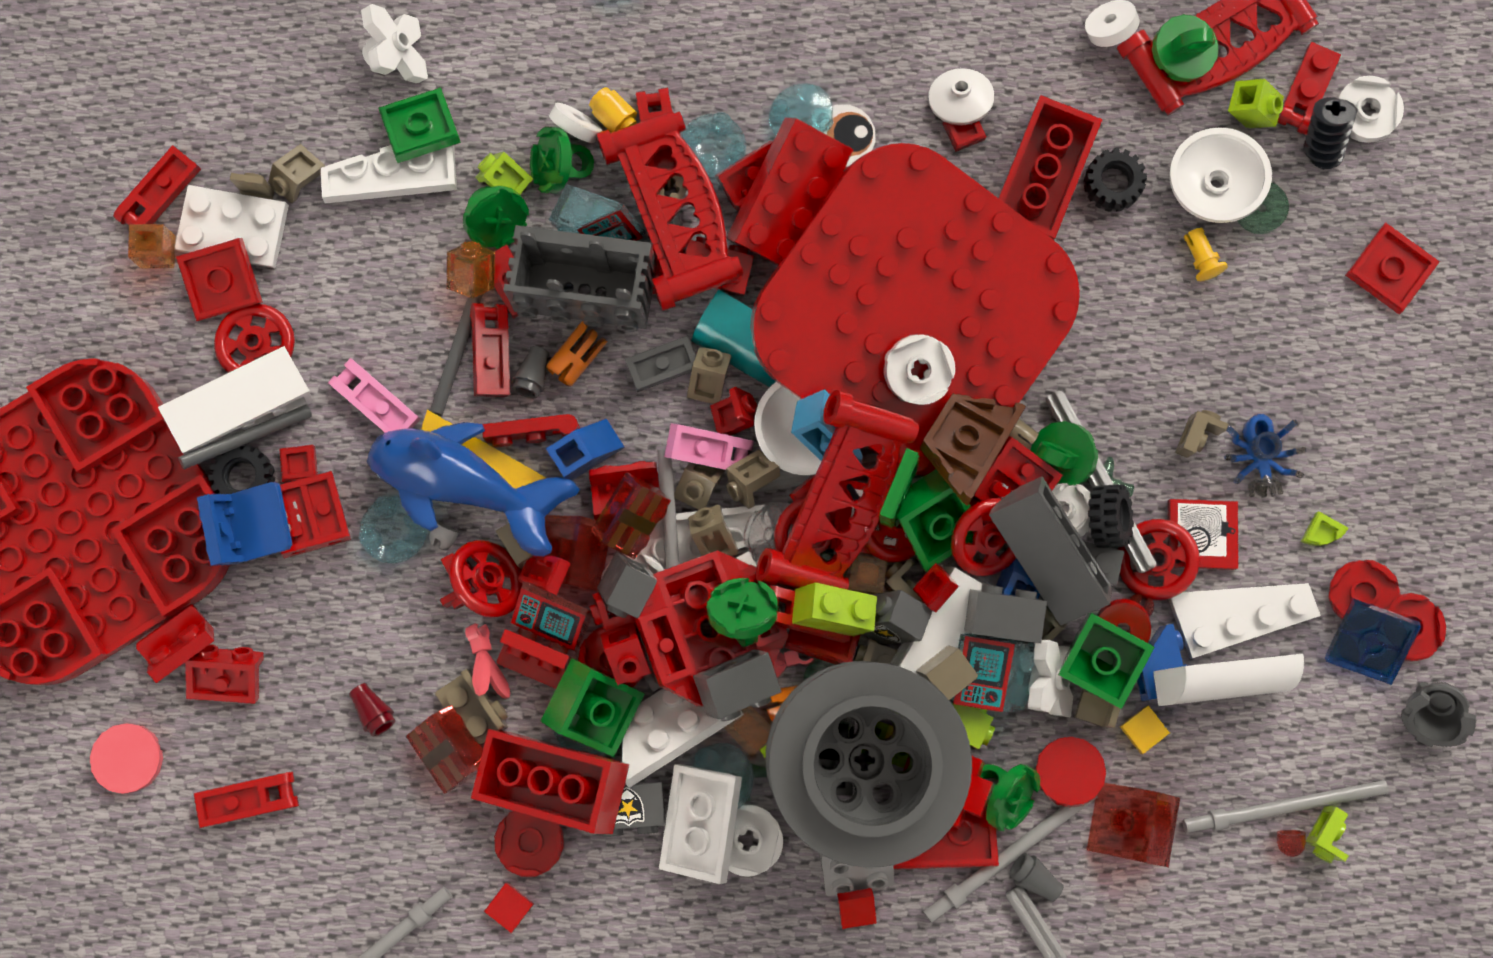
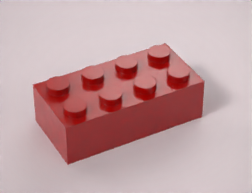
[998,95,1103,240]
[726,117,854,265]
[471,729,630,834]

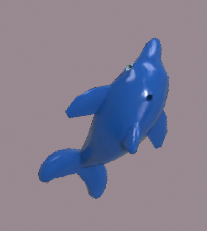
[367,422,580,556]

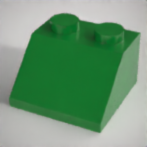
[897,469,974,571]
[1058,613,1155,709]
[540,658,645,757]

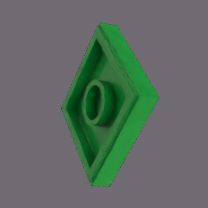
[378,87,461,163]
[879,448,919,528]

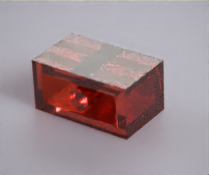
[590,472,671,559]
[406,705,483,794]

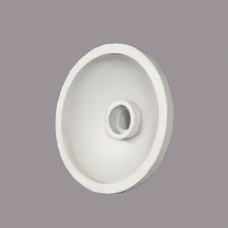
[1169,128,1272,223]
[754,382,821,476]

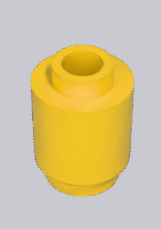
[589,87,637,133]

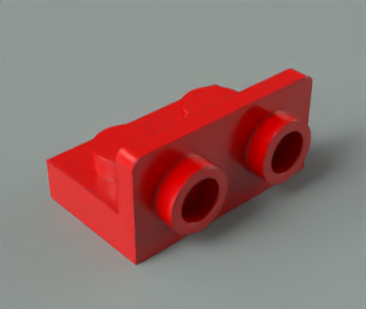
[136,604,214,683]
[497,629,571,689]
[185,644,264,704]

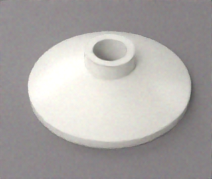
[928,69,994,125]

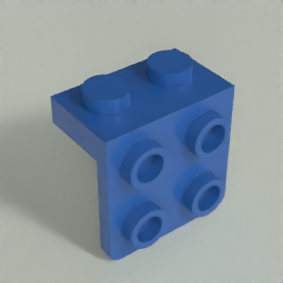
[197,482,292,566]

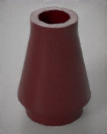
[349,683,396,737]

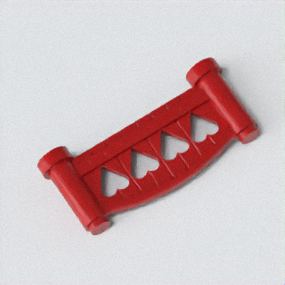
[1116,0,1319,116]
[596,111,744,311]
[756,389,919,590]

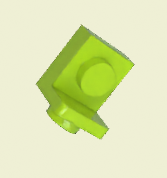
[475,152,533,194]
[1305,806,1349,863]

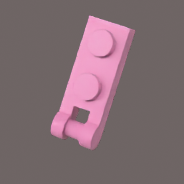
[328,358,420,433]
[664,423,754,470]

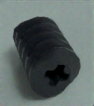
[1303,97,1358,170]

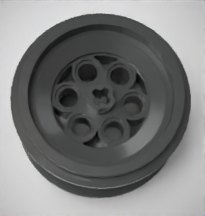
[766,661,972,868]

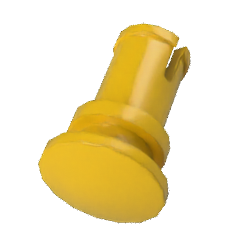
[1183,228,1228,282]

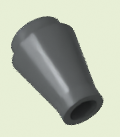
[512,346,549,399]
[1010,853,1064,902]

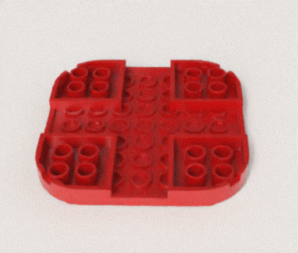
[750,143,1080,476]
[0,358,230,685]

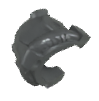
[1401,682,1477,747]

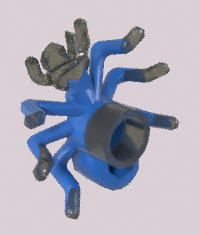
[1224,414,1307,498]

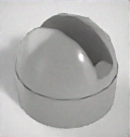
[429,522,459,550]

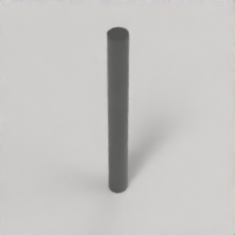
[430,286,484,416]
[178,405,312,470]

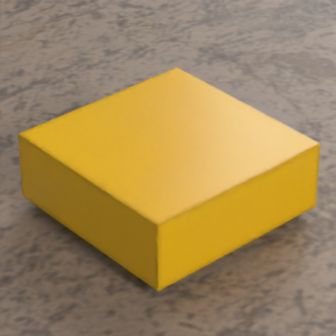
[1119,705,1170,754]

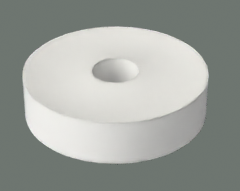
[1085,0,1140,47]
[549,103,602,143]

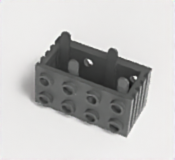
[503,225,657,332]

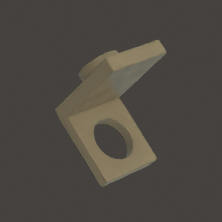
[230,173,274,200]

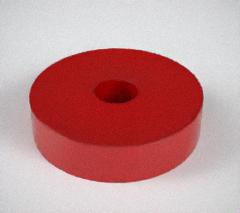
[1097,599,1151,643]

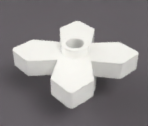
[361,4,428,83]
[1016,640,1073,718]

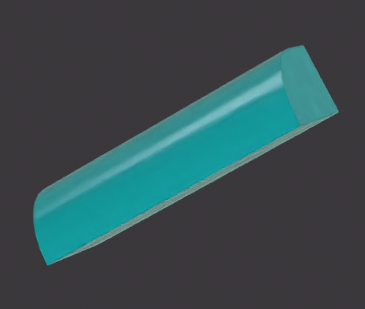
[691,289,776,388]

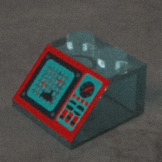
[548,184,646,241]
[949,633,1035,712]

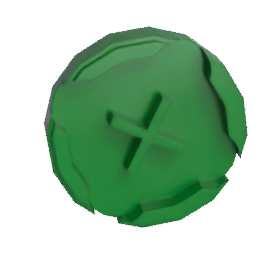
[1152,14,1218,82]
[530,126,594,194]
[463,186,529,249]
[1030,421,1098,486]
[706,578,778,648]
[980,764,1040,832]

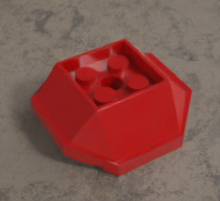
[635,550,789,707]

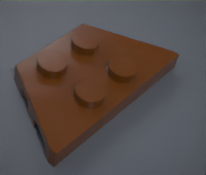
[920,394,1026,506]

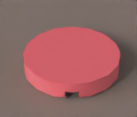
[90,723,163,794]

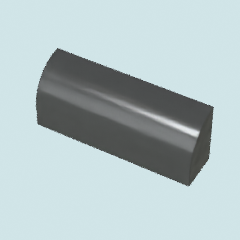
[989,476,1112,626]

